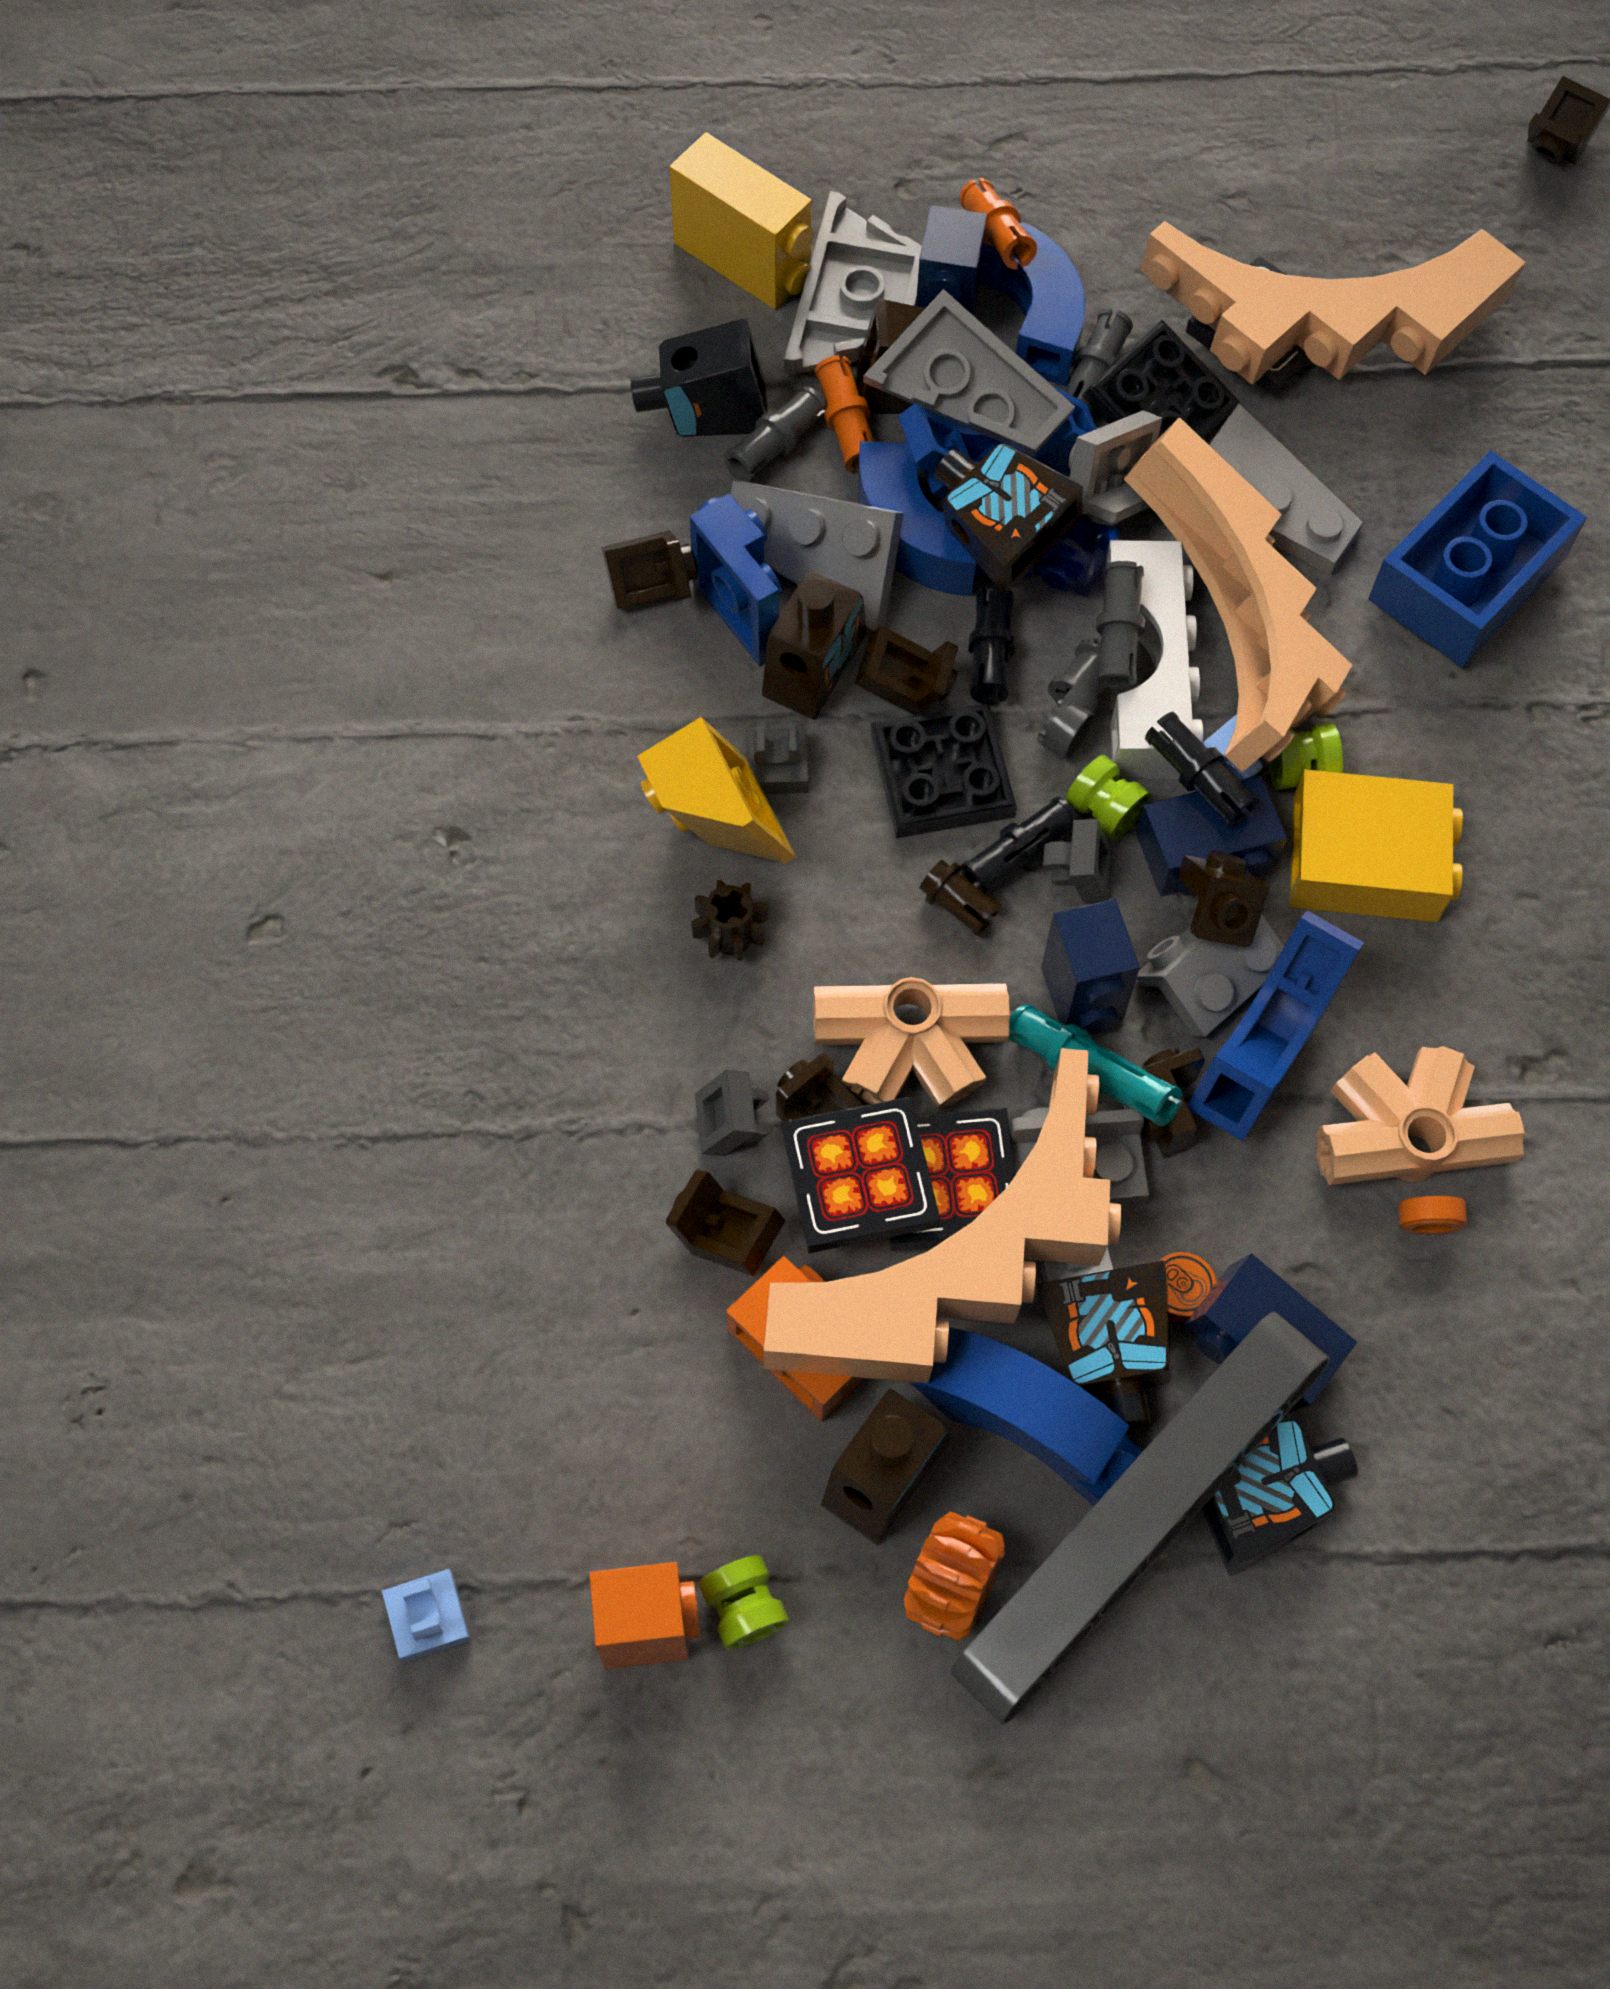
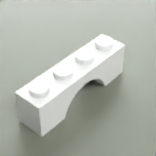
[1103,540,1203,779]

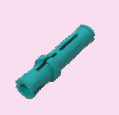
[1008,1003,1183,1126]

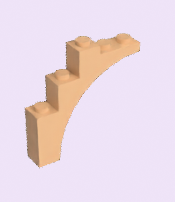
[1140,221,1526,385]
[1124,417,1352,772]
[763,1048,1121,1383]

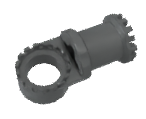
[1037,638,1105,759]

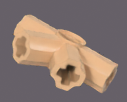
[813,977,1010,1110]
[1316,1046,1525,1186]

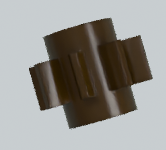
[691,880,768,961]

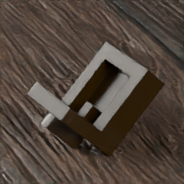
[1527,76,1610,164]
[601,530,697,608]
[854,625,958,716]
[1177,851,1269,947]
[1141,1048,1205,1159]
[776,1052,864,1122]
[666,1169,786,1277]

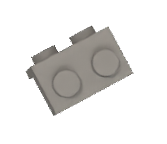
[1069,410,1162,525]
[1137,912,1284,1037]

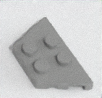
[784,191,922,375]

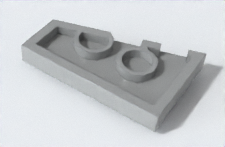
[863,289,1075,456]
[1209,403,1363,576]
[731,481,904,631]

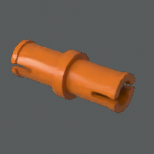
[959,178,1037,270]
[815,355,874,472]

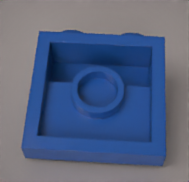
[689,493,782,666]

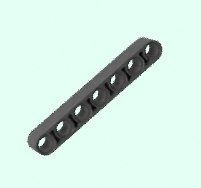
[950,1311,1330,1725]

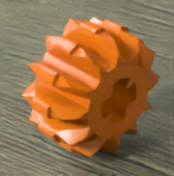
[903,1511,1005,1641]

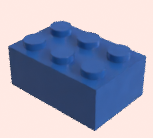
[1368,450,1587,668]

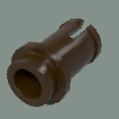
[919,860,1002,936]

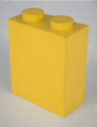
[669,132,813,310]
[1289,769,1463,922]

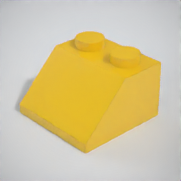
[637,717,796,863]

